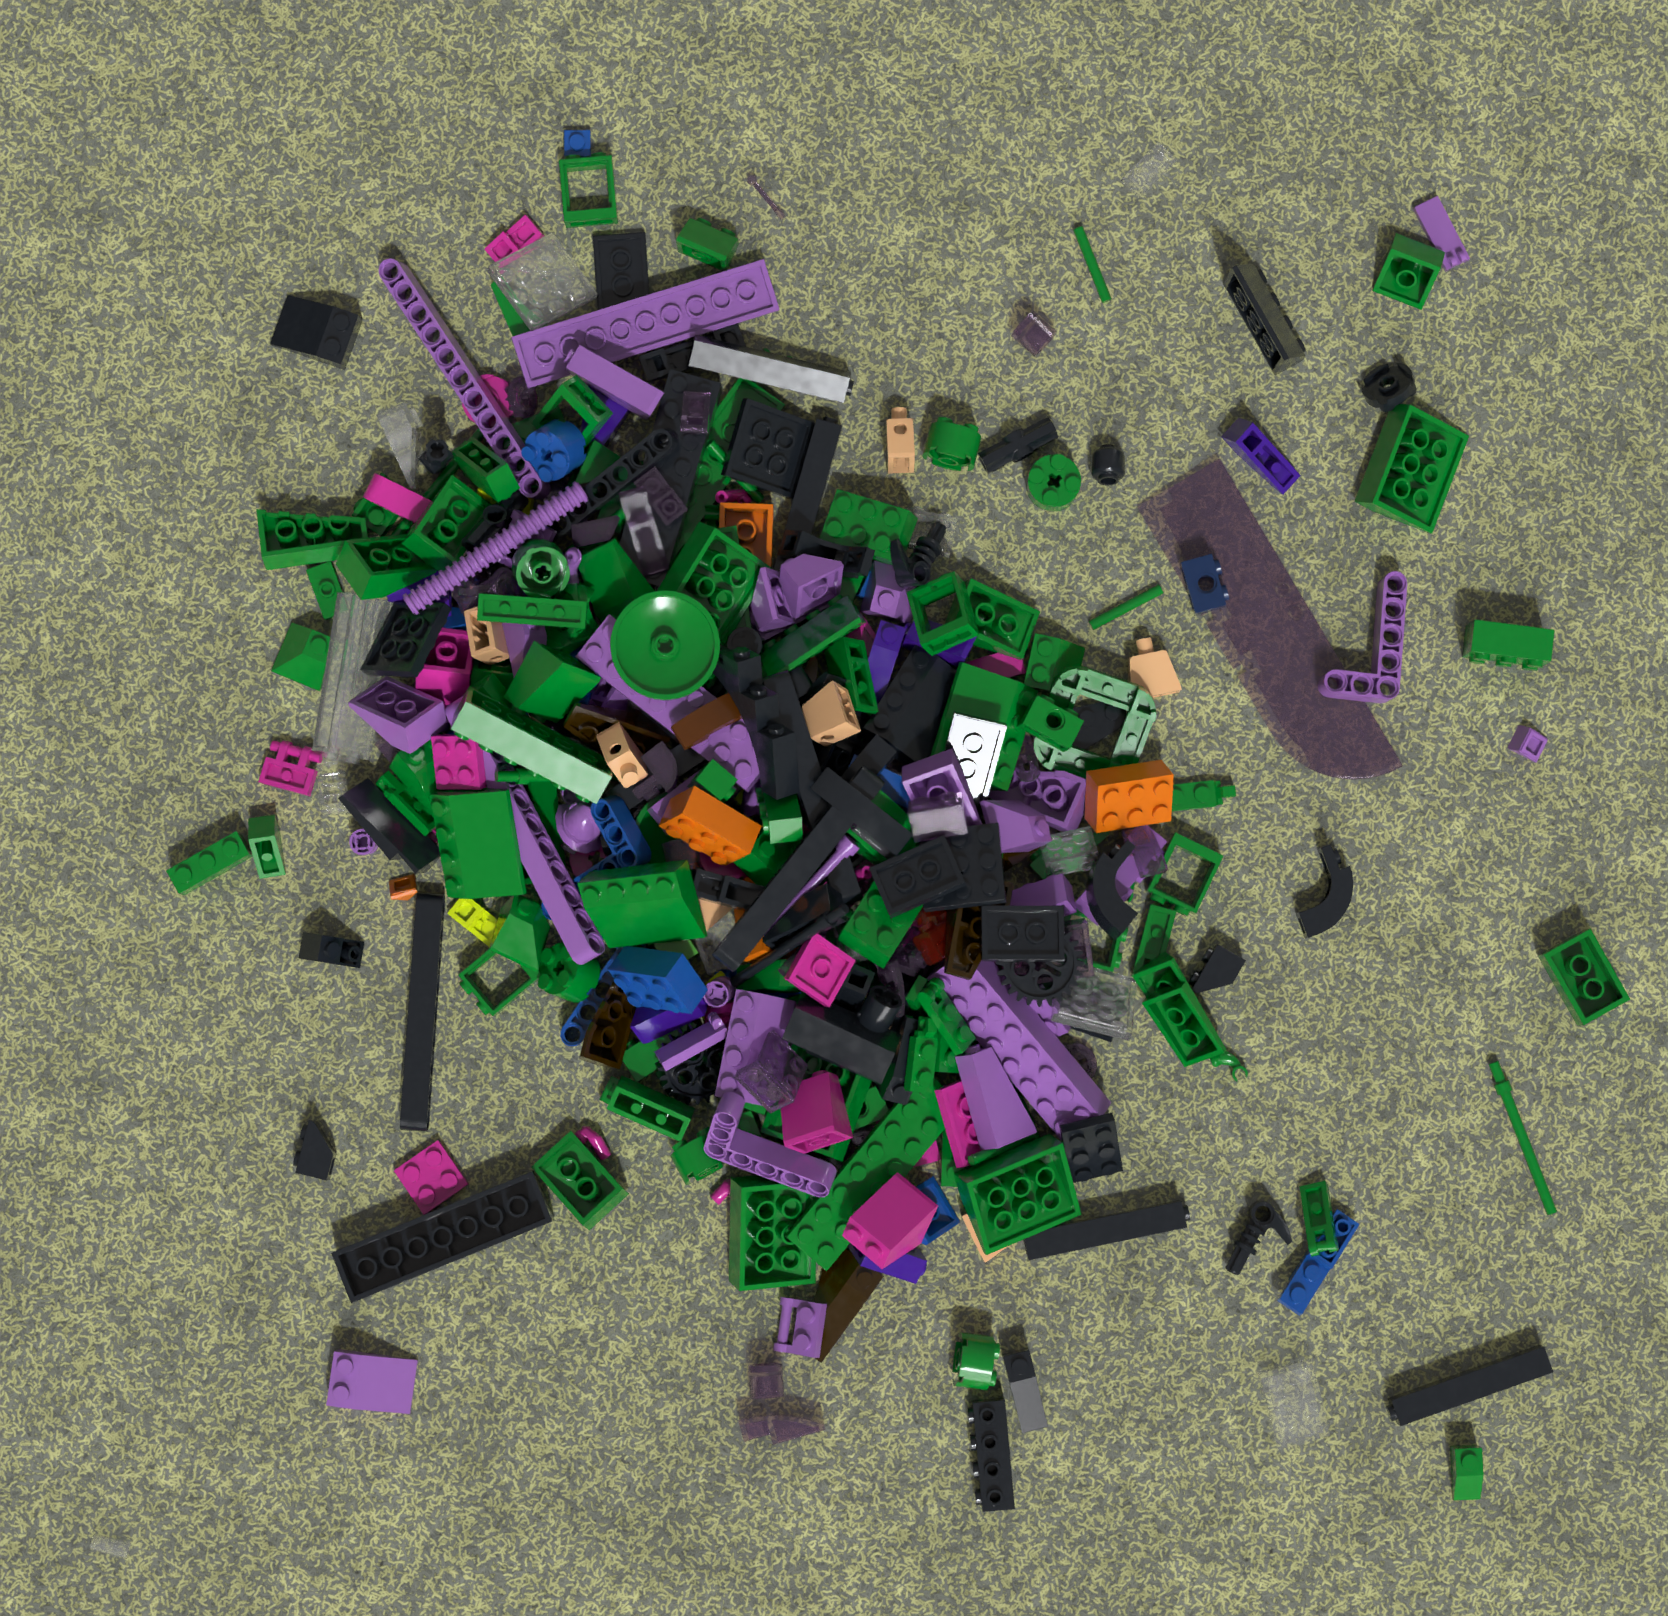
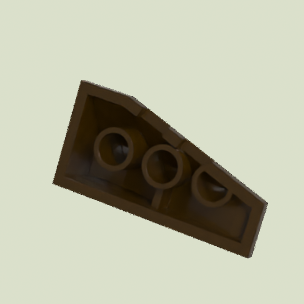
[563,703,671,765]
[944,881,1014,980]
[579,981,637,1069]
[813,1248,884,1363]

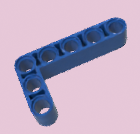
[541,795,651,920]
[560,936,647,1046]

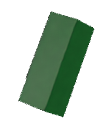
[1132,951,1226,1067]

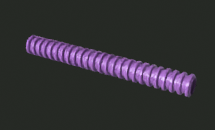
[403,481,588,615]

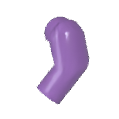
[564,548,582,584]

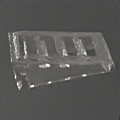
[317,757,349,816]

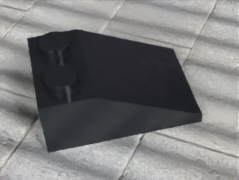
[270,295,363,370]

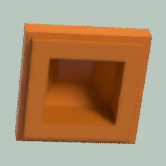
[389,874,417,901]

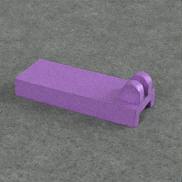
[1413,196,1470,272]
[654,1012,728,1071]

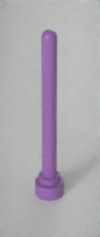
[764,834,860,936]

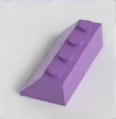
[715,989,797,1108]

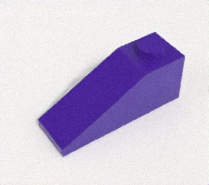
[1221,417,1301,495]
[868,620,906,705]

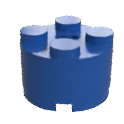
[521,419,586,482]

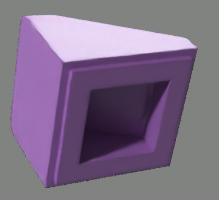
[1507,725,1548,763]

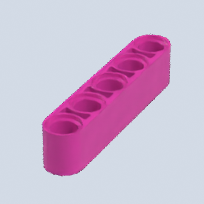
[363,473,431,523]

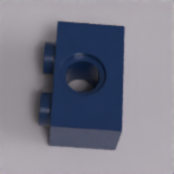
[1180,554,1230,616]

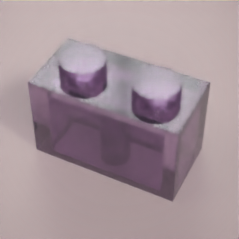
[908,792,968,842]

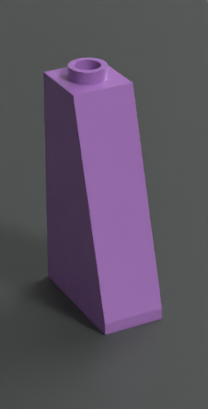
[563,345,664,421]
[955,1044,1037,1150]

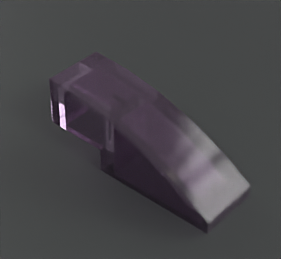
[619,485,669,576]
[738,1413,825,1445]

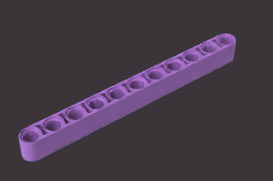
[379,258,551,500]
[445,695,605,965]

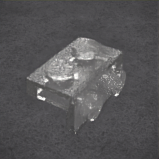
[906,507,958,558]
[1040,826,1098,877]

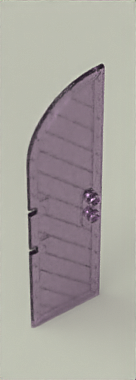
[1137,459,1403,780]

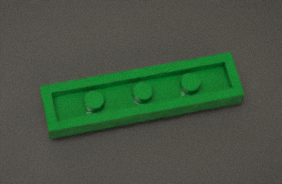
[477,593,588,629]

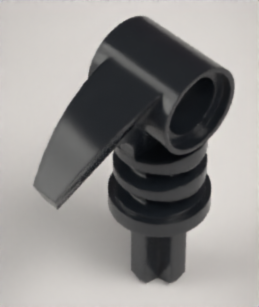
[890,522,946,588]
[1225,1201,1292,1275]

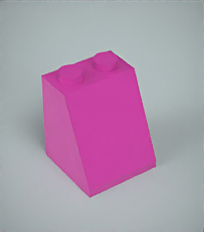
[416,628,475,709]
[779,1070,853,1154]
[842,1173,938,1269]

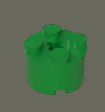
[922,417,981,471]
[1026,454,1081,511]
[512,539,570,598]
[538,942,600,1003]
[670,1127,723,1185]
[952,1332,1000,1390]

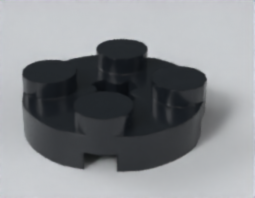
[1362,363,1417,412]

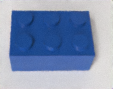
[608,946,708,1014]

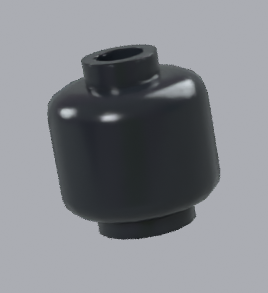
[1091,444,1125,486]

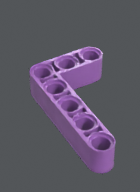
[1318,571,1407,704]
[704,1092,837,1197]

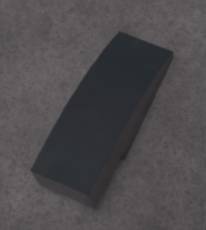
[692,868,764,911]

